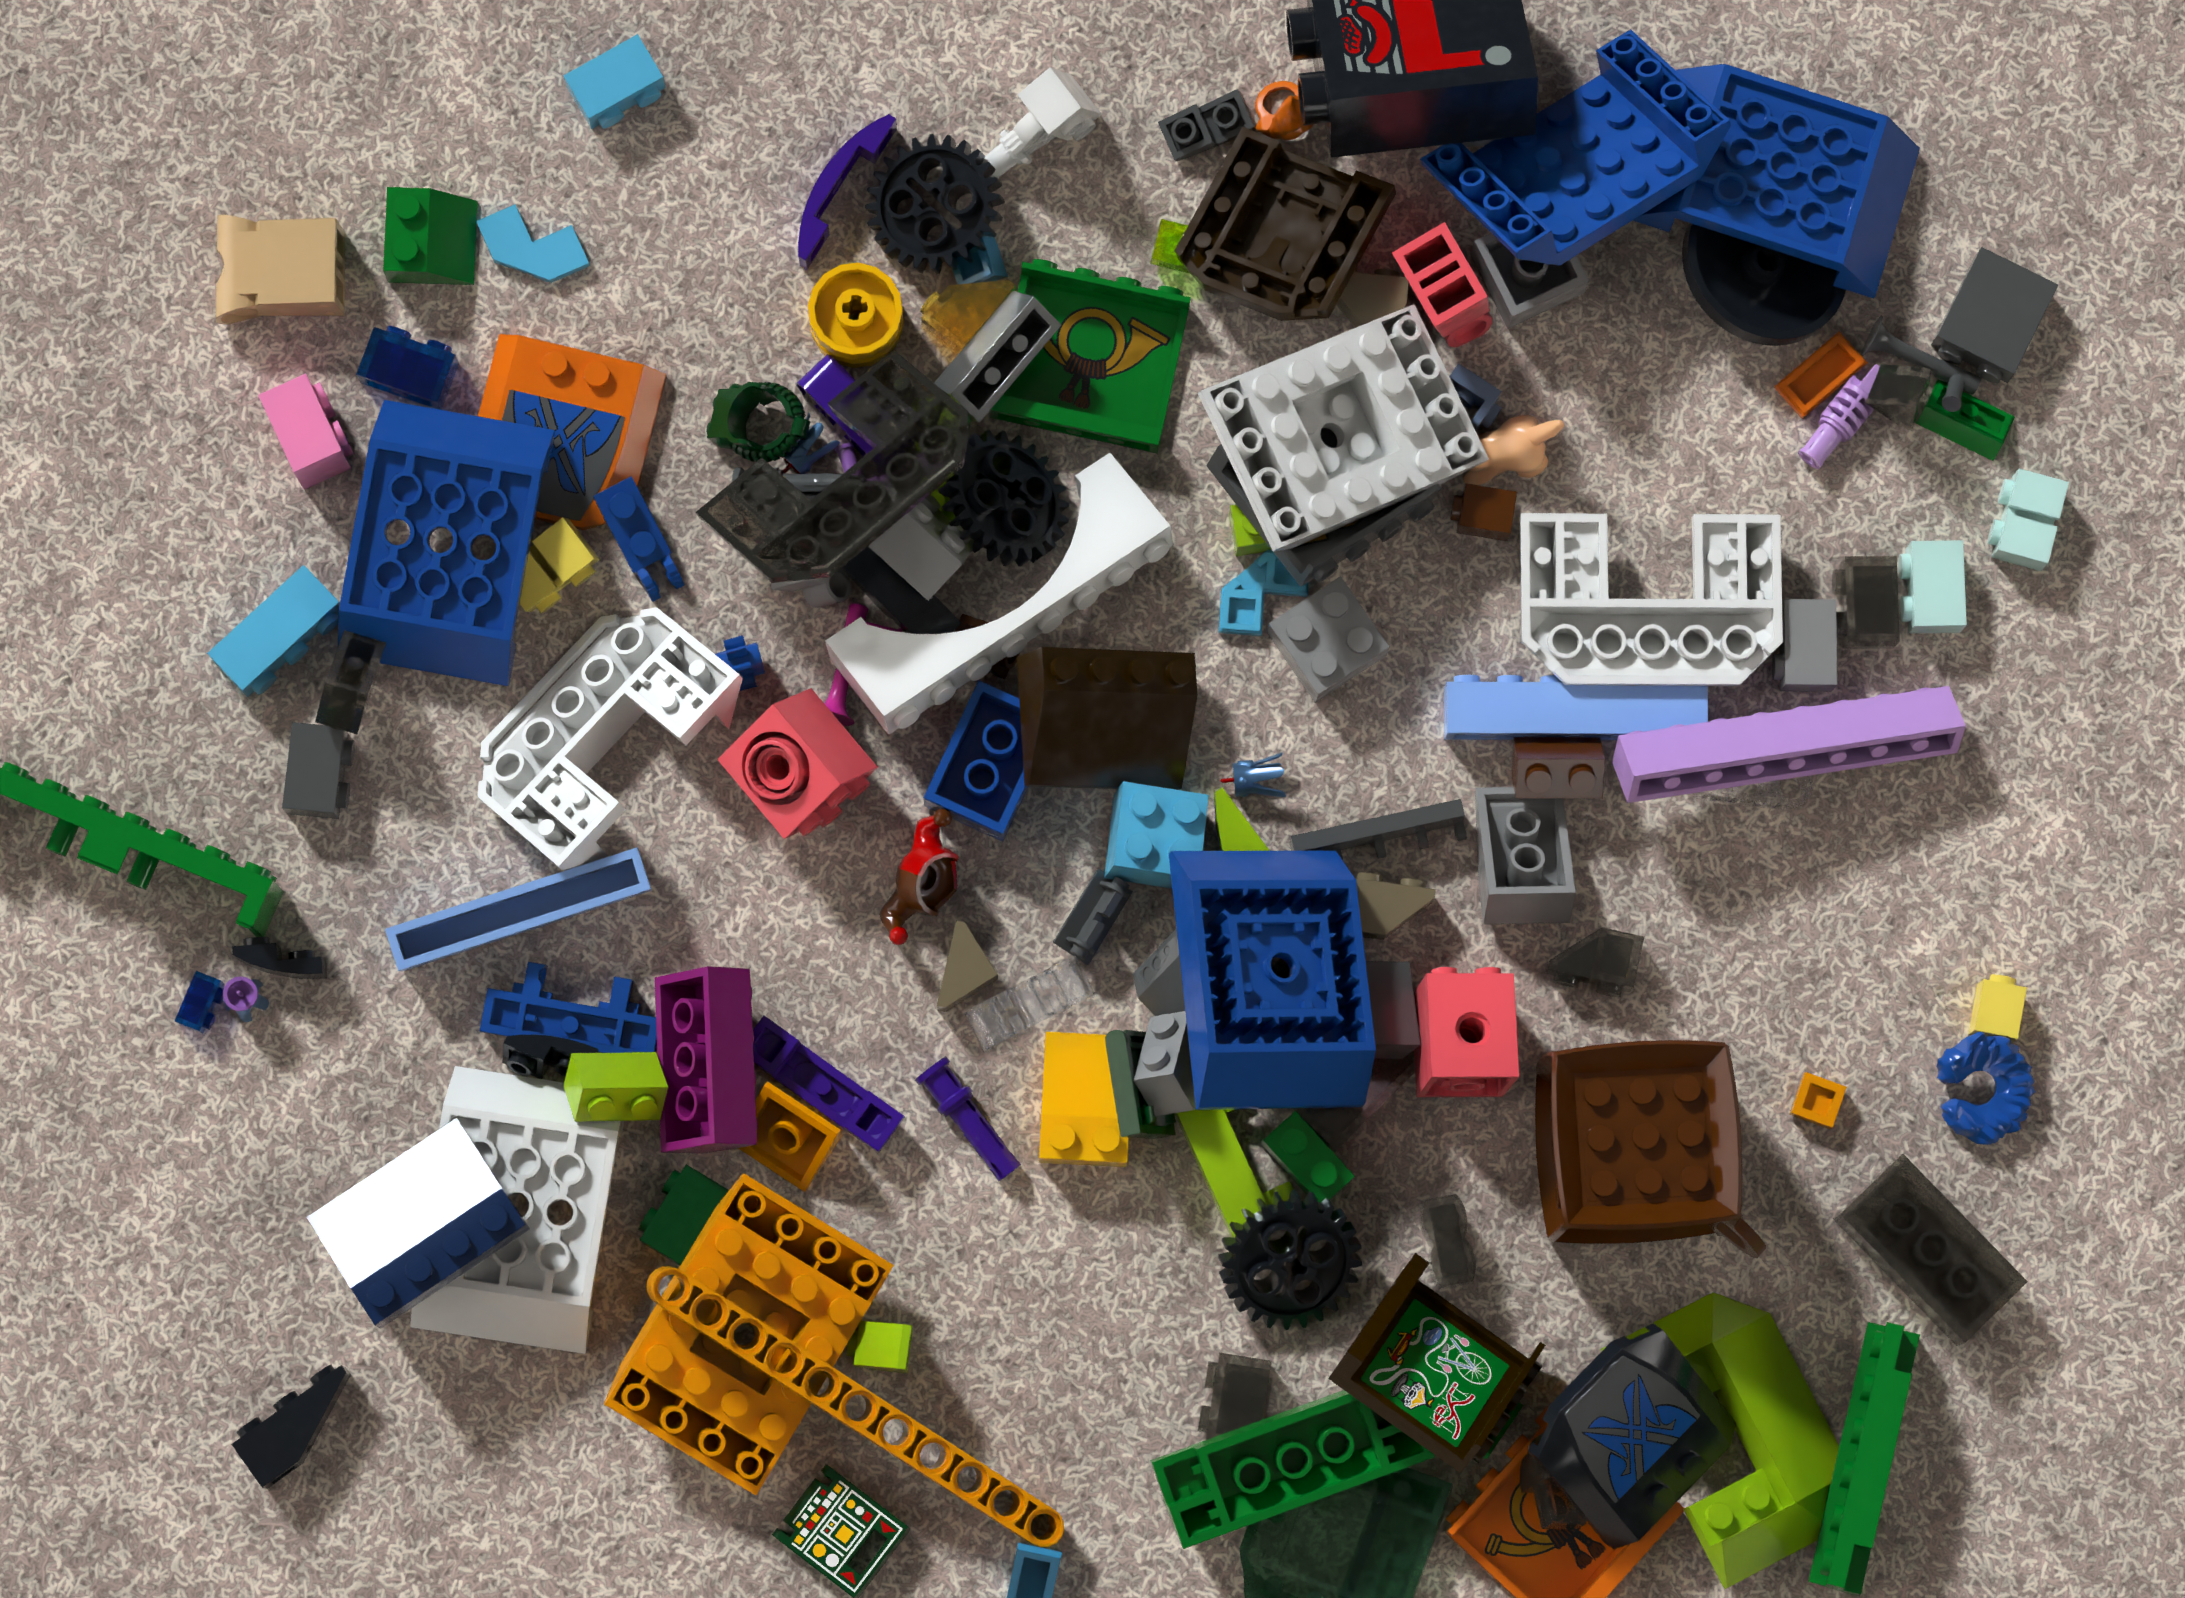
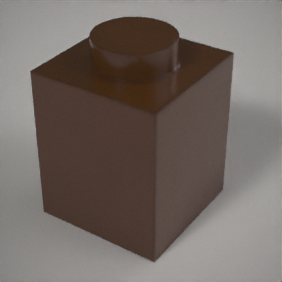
[1450,483,1517,541]

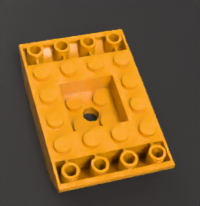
[604,1173,894,1496]

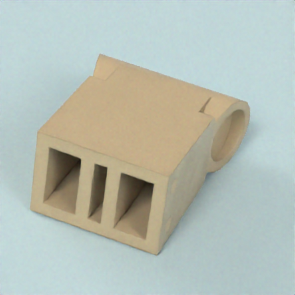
[216,215,345,325]

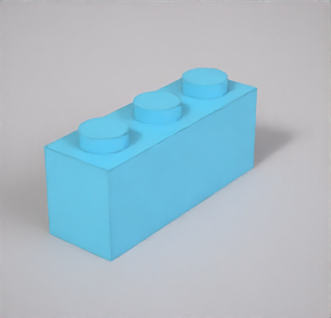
[207,565,340,697]

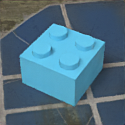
[1104,781,1209,889]

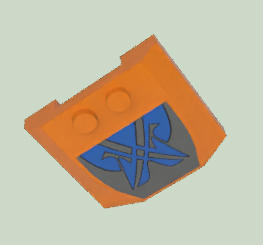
[478,334,667,530]

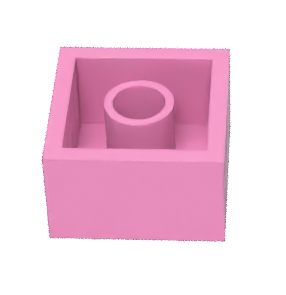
[258,373,354,490]

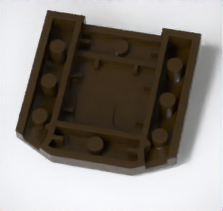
[1174,127,1396,321]

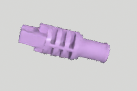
[1798,364,1889,469]

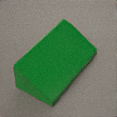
[1916,379,2015,461]

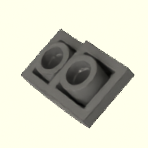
[1158,89,1256,162]

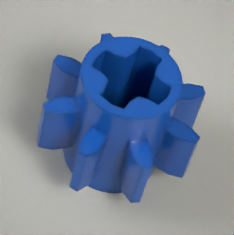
[715,635,765,692]

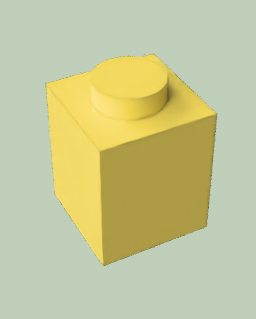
[1968,974,2027,1043]

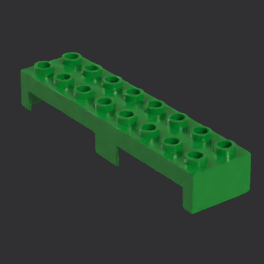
[0,762,284,937]

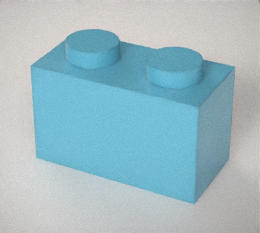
[563,34,666,129]

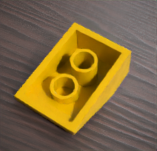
[1039,1032,1129,1167]

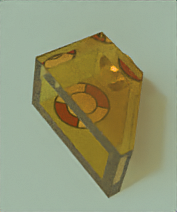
[920,280,1016,356]

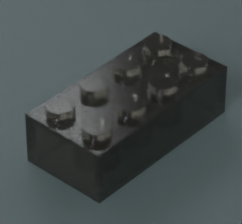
[1833,1154,2028,1346]

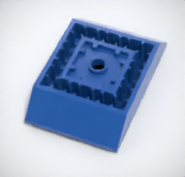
[1169,851,1376,1110]

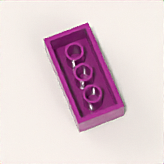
[655,966,758,1154]

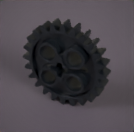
[865,134,1005,274]
[938,430,1069,567]
[1218,1190,1362,1330]

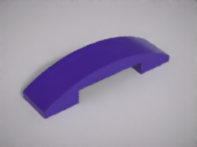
[798,114,897,270]
[753,1015,905,1153]

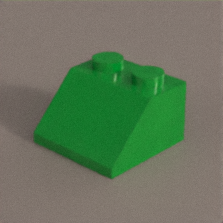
[383,187,478,285]

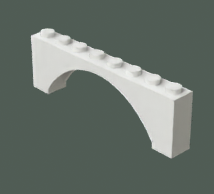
[825,453,1173,735]

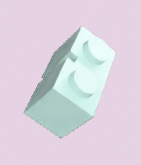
[1987,468,2069,571]
[1898,540,1967,633]

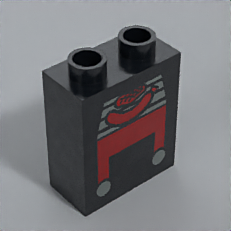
[1286,0,1538,158]

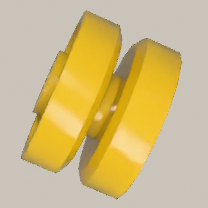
[808,262,904,368]

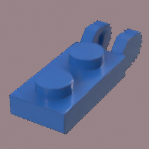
[593,476,685,602]

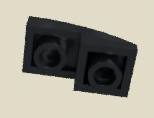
[232,937,327,979]
[502,1035,598,1079]

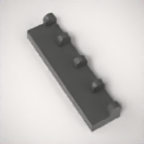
[1289,799,1467,862]

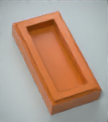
[1774,331,1868,419]

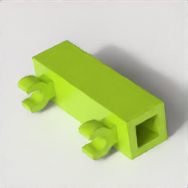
[1175,1106,1294,1240]

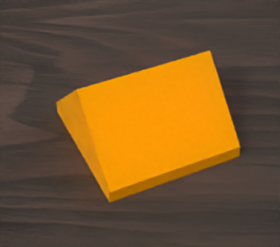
[738,1081,843,1192]

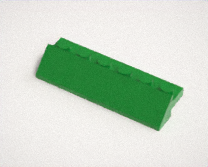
[1808,1322,1920,1596]
[1150,1390,1435,1549]

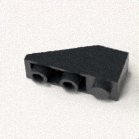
[231,1364,351,1489]

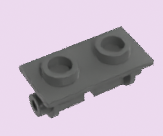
[1053,868,1133,965]

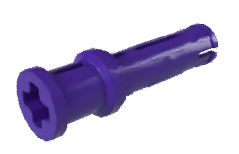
[915,1056,1021,1182]

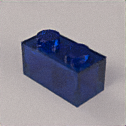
[175,971,224,1034]

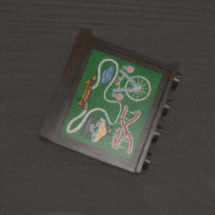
[1328,1253,1546,1473]

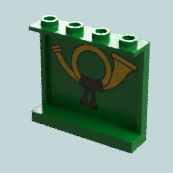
[989,259,1191,454]

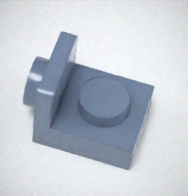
[1449,363,1502,433]

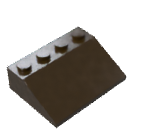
[1017,647,1198,790]

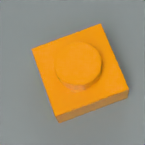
[1789,1072,1847,1129]

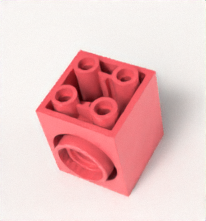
[717,688,878,839]
[1414,967,1519,1097]

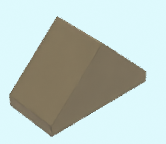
[937,920,998,1012]

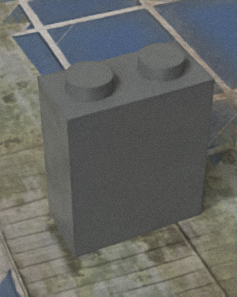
[1931,247,2058,384]

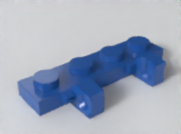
[480,962,657,1053]

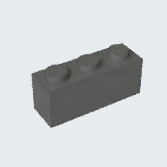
[930,291,1061,422]

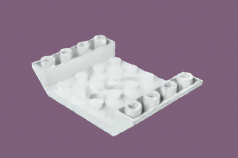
[410,1066,624,1354]

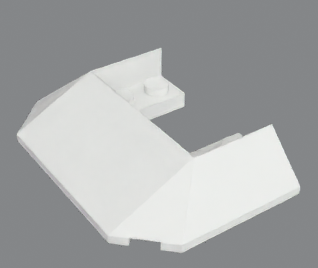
[1520,513,1783,686]
[478,607,743,870]

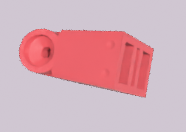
[1392,222,1492,347]

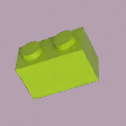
[563,1052,668,1122]

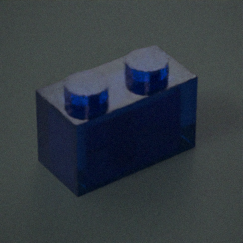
[356,326,459,410]

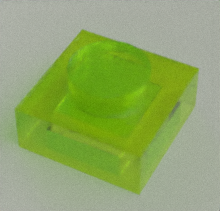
[1150,219,1190,274]

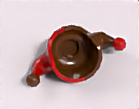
[879,808,959,945]

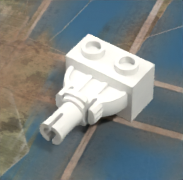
[982,67,1101,178]

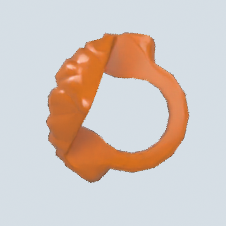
[1255,81,1314,140]

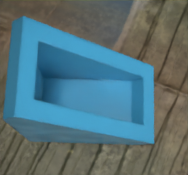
[1007,1542,1062,1598]

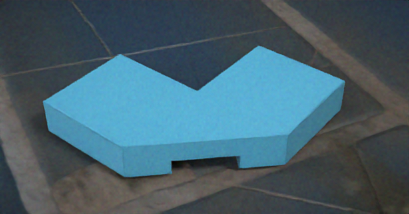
[476,204,590,283]
[1218,550,1309,636]

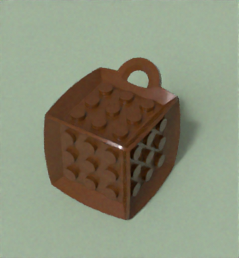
[1535,1040,1766,1258]

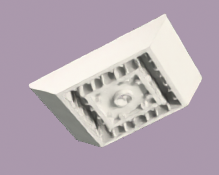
[1198,304,1489,552]

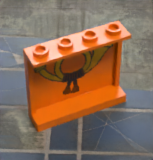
[1445,1402,1684,1598]

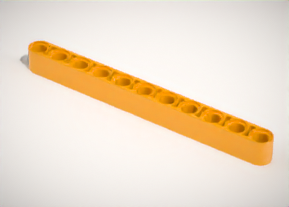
[647,1266,1064,1547]

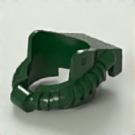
[706,382,810,463]

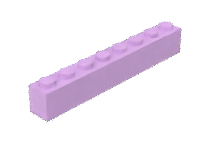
[1612,686,1966,803]

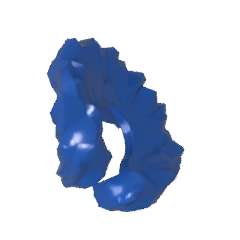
[1937,1032,2035,1145]

